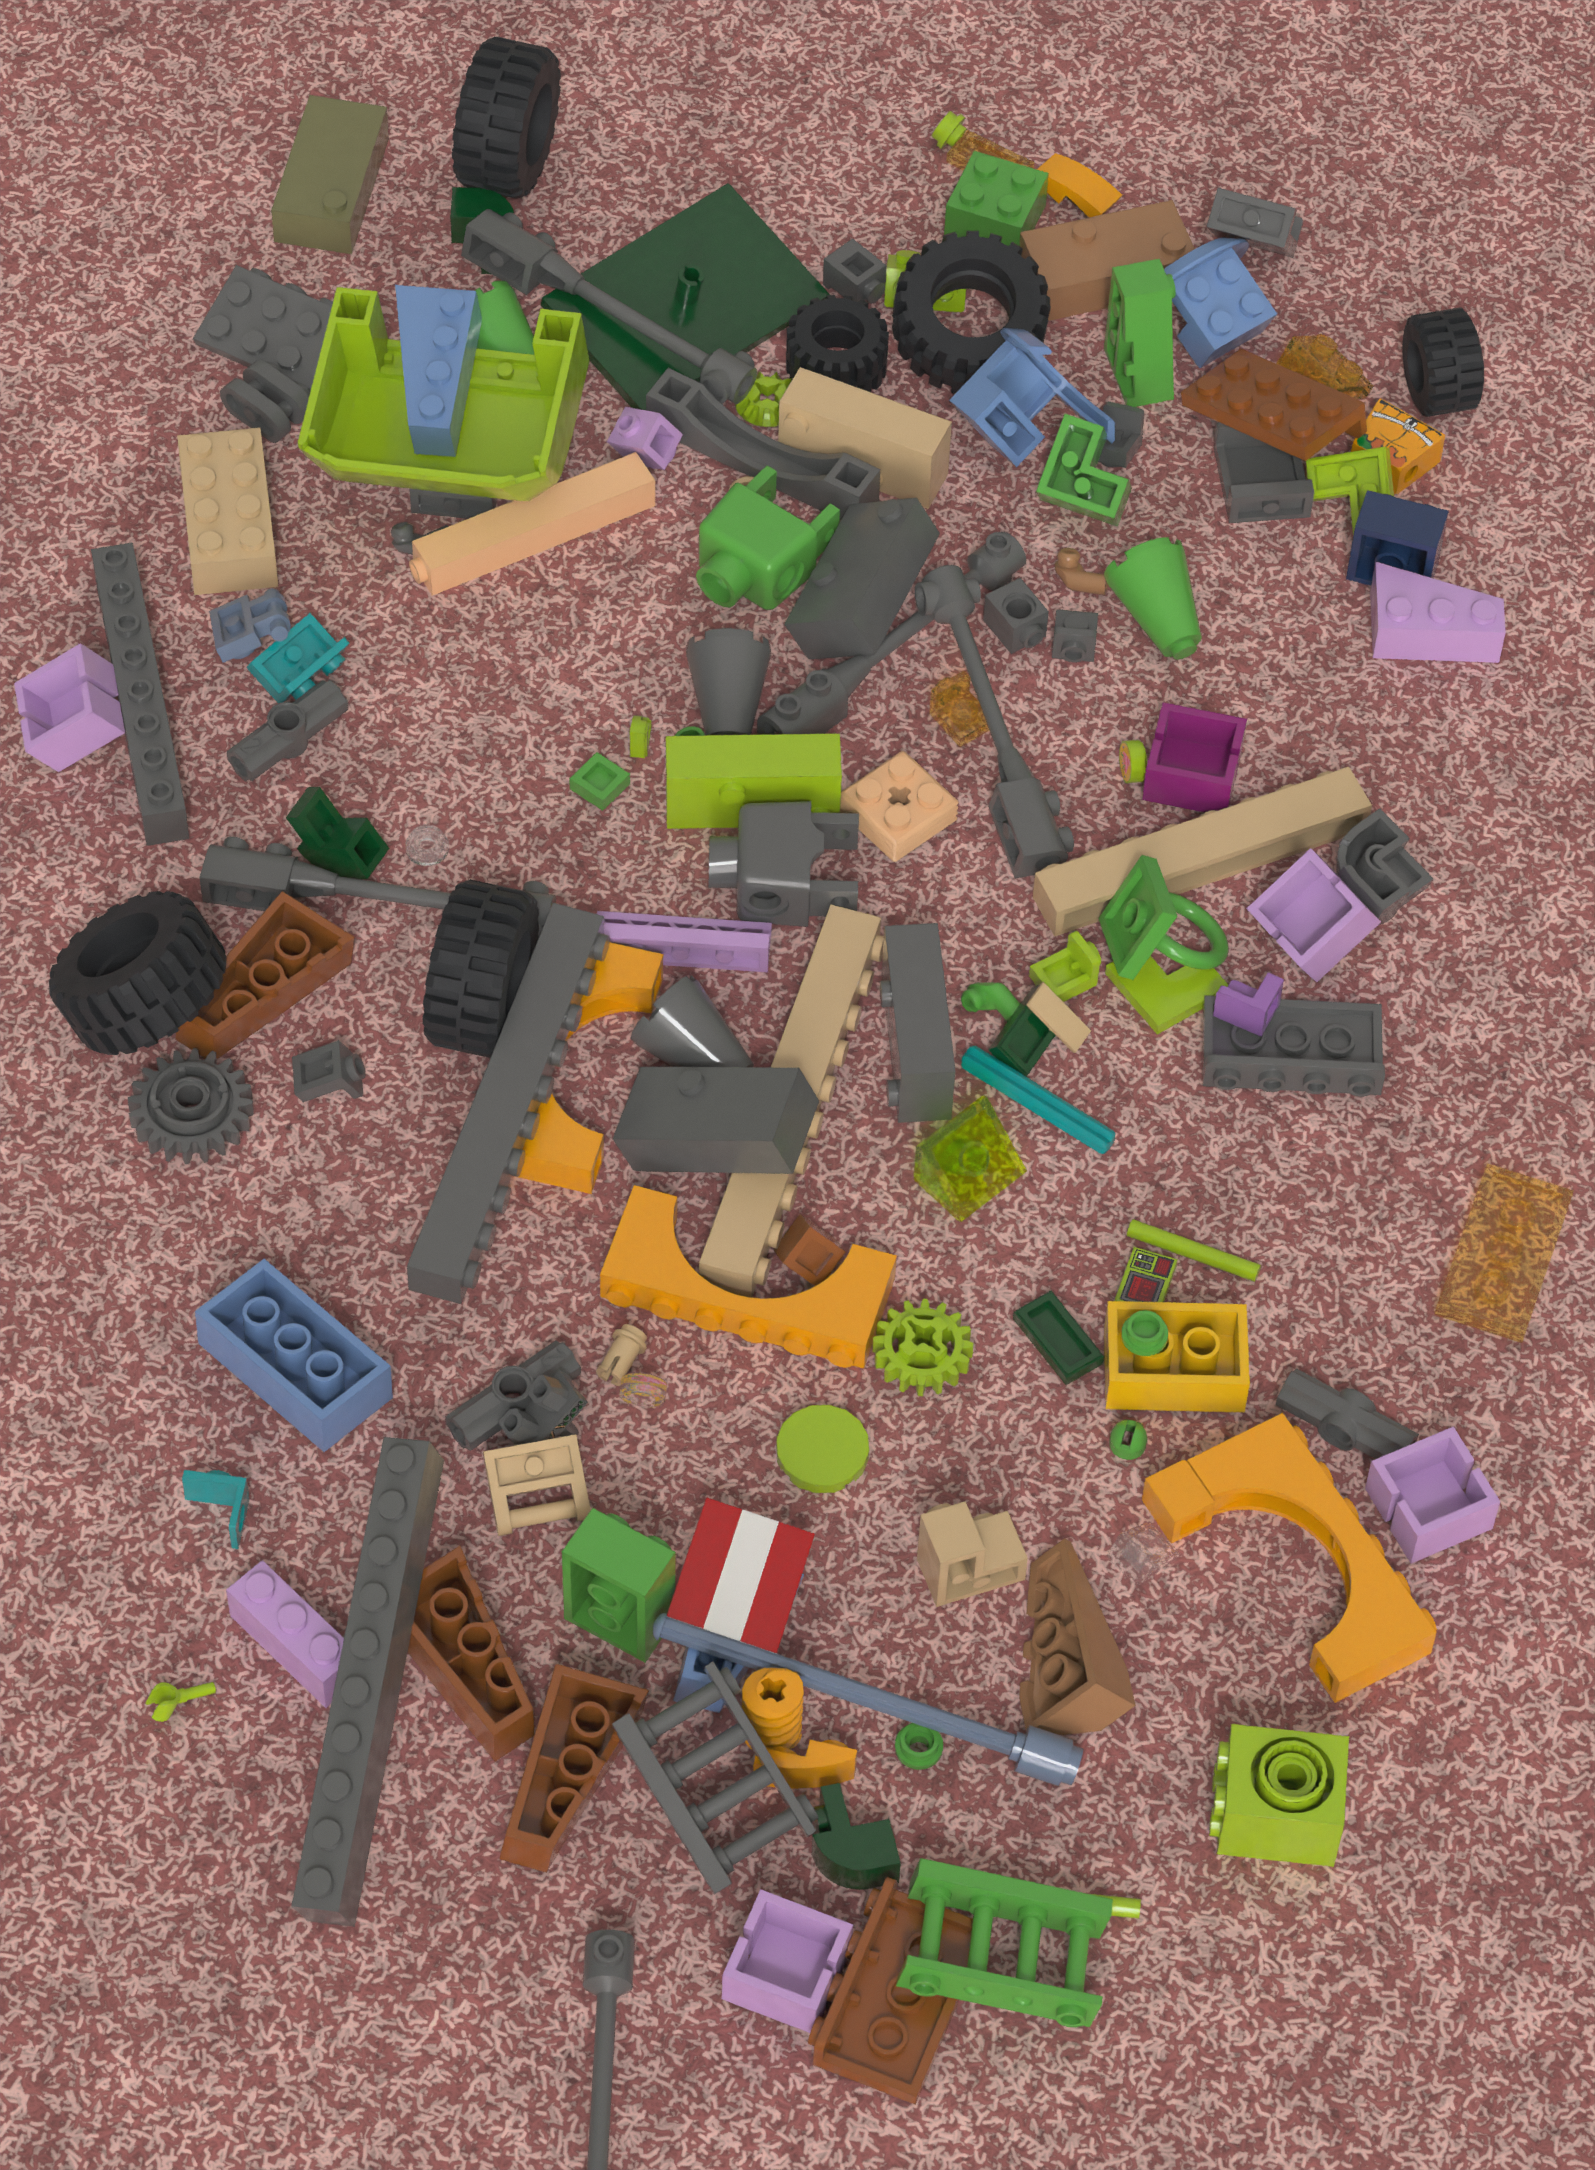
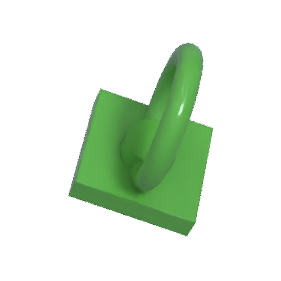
[1098,855,1229,980]

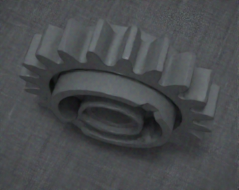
[128,1048,254,1164]

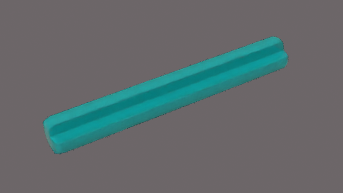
[961,1046,1116,1154]

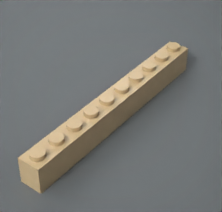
[699,904,884,1298]

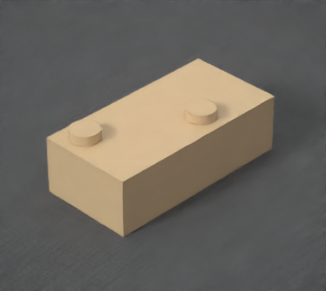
[778,367,952,509]

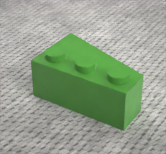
[1104,259,1176,407]

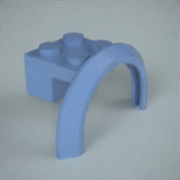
[1164,237,1277,368]
[949,328,1115,467]

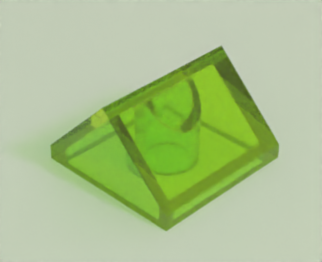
[913,1096,1027,1222]

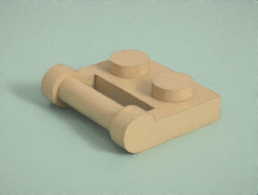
[483,1434,591,1536]

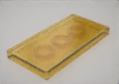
[1434,1163,1574,1343]

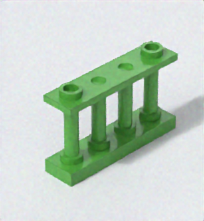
[896,1858,1113,2027]

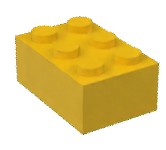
[1104,1301,1250,1413]

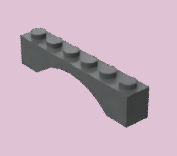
[646,368,881,520]

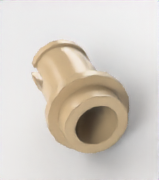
[596,1324,647,1386]

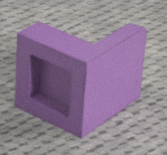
[1213,973,1284,1036]

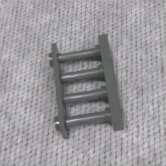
[612,1662,819,1895]

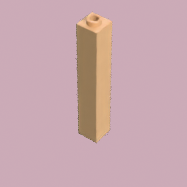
[409,452,655,596]

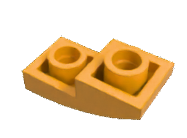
[1037,153,1122,217]
[753,1740,857,1789]

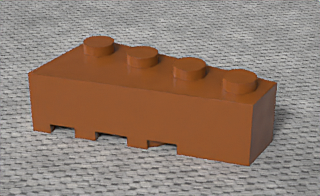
[175,891,355,1059]
[407,1546,534,1762]
[499,1664,649,1873]

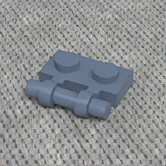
[209,588,291,663]

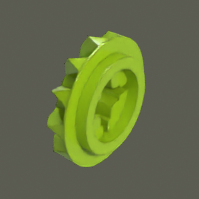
[735,371,792,427]

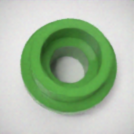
[895,1723,943,1770]

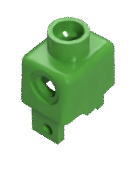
[696,466,840,610]

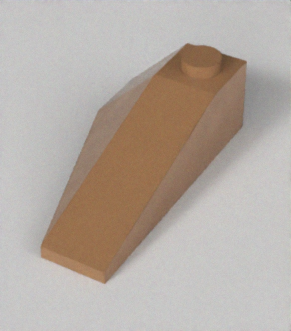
[1019,1538,1136,1735]

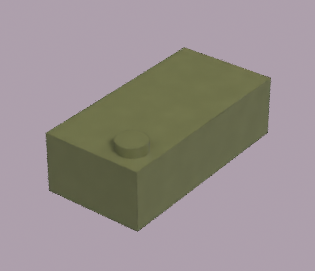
[271,95,389,254]

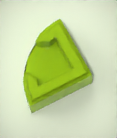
[630,715,652,758]

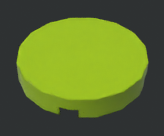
[776,1405,869,1493]

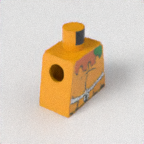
[1351,398,1446,495]

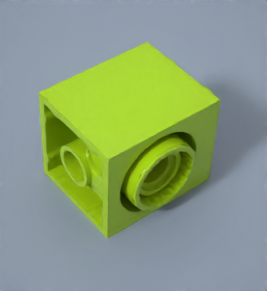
[1209,1724,1349,1867]

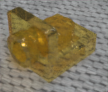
[930,671,990,747]

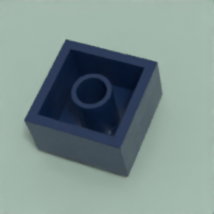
[1346,490,1449,586]

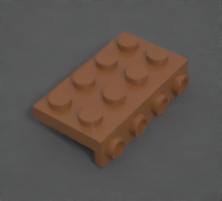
[1181,348,1367,461]
[808,1877,973,2105]

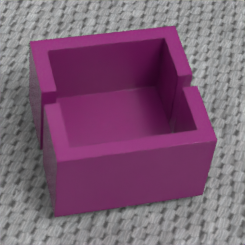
[1142,702,1247,813]

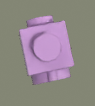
[607,407,683,470]

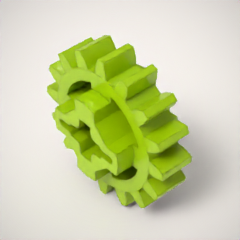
[872,1299,973,1396]

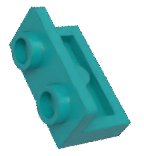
[246,613,350,703]

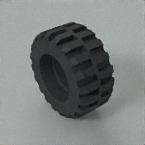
[452,37,561,199]
[892,231,1050,393]
[422,879,539,1058]
[49,891,227,1055]

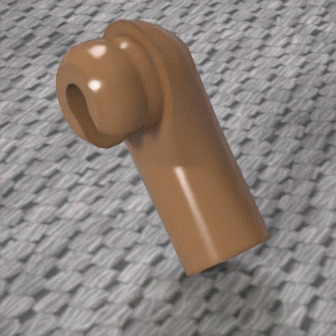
[1055,548,1108,595]

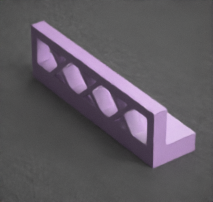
[597,911,772,972]

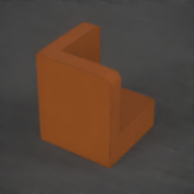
[774,1214,846,1286]

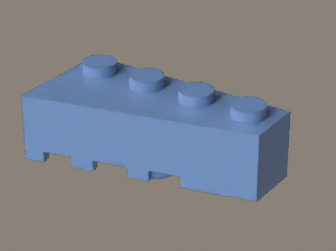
[395,285,482,457]

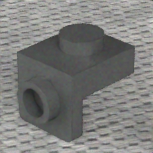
[1098,401,1144,468]

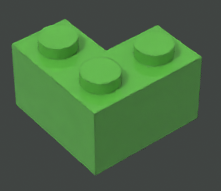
[1036,414,1132,527]

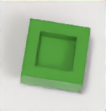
[569,752,630,811]

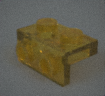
[1276,334,1374,399]

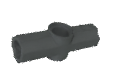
[227,680,348,782]
[445,1340,581,1451]
[1276,1368,1419,1459]

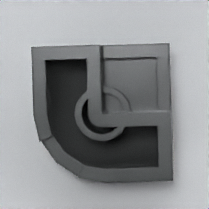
[1336,808,1433,925]

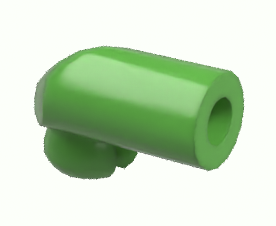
[961,982,1020,1022]

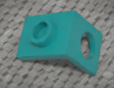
[182,1470,249,1549]

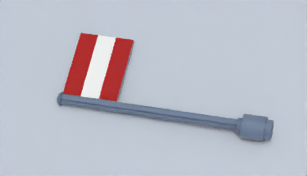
[652,1497,1083,1786]

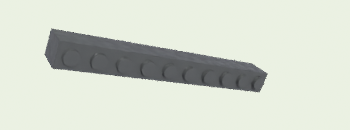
[407,903,610,1304]
[291,1437,444,1927]

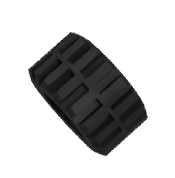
[786,295,889,392]
[1402,307,1484,417]

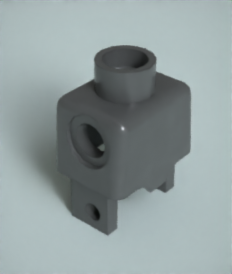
[708,801,859,927]

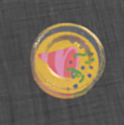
[619,1373,667,1408]

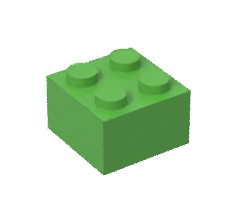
[944,151,1049,246]

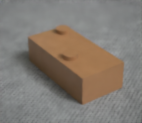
[1019,200,1195,321]

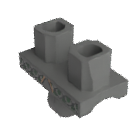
[499,1370,588,1446]

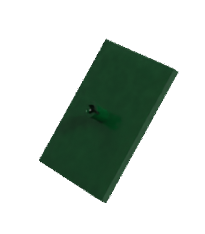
[540,183,830,410]

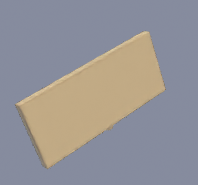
[1026,982,1091,1053]

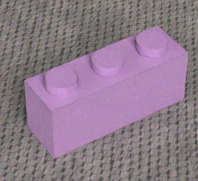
[226,1560,344,1708]

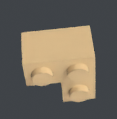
[917,1501,1028,1607]

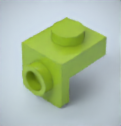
[1029,930,1101,1002]

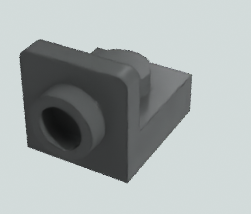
[1052,609,1098,663]
[292,1040,366,1102]

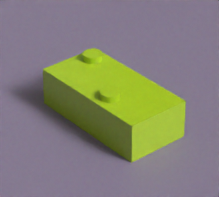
[666,734,842,829]

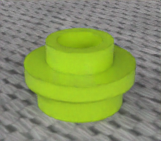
[931,111,967,149]

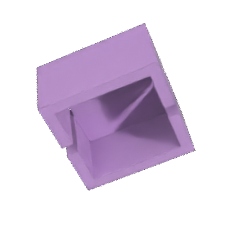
[14,643,125,772]
[1246,848,1381,982]
[1365,1426,1500,1564]
[722,1889,853,2033]

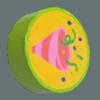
[1119,739,1147,784]

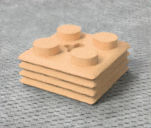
[840,751,959,862]

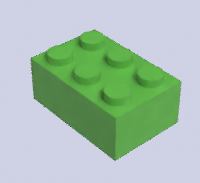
[562,1508,676,1663]

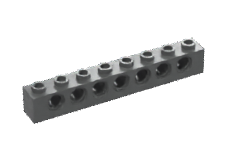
[91,543,189,846]

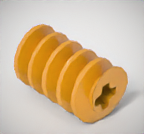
[741,1668,804,1749]

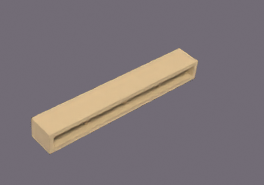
[1033,767,1372,937]

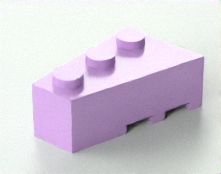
[1370,562,1506,663]

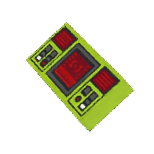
[1114,1247,1178,1302]

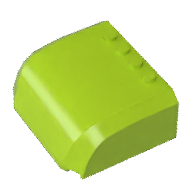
[298,287,589,501]

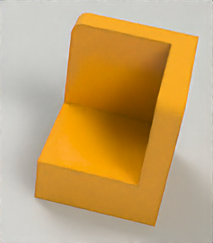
[1142,1460,1215,1544]

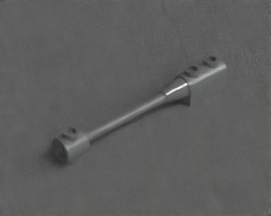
[461,209,757,404]
[757,532,1026,735]
[915,565,1074,879]
[199,837,556,942]
[583,1930,635,2170]

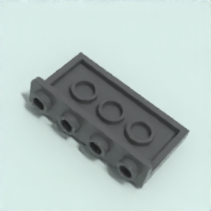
[193,265,333,392]
[1203,995,1385,1097]

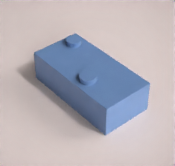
[195,1259,393,1452]

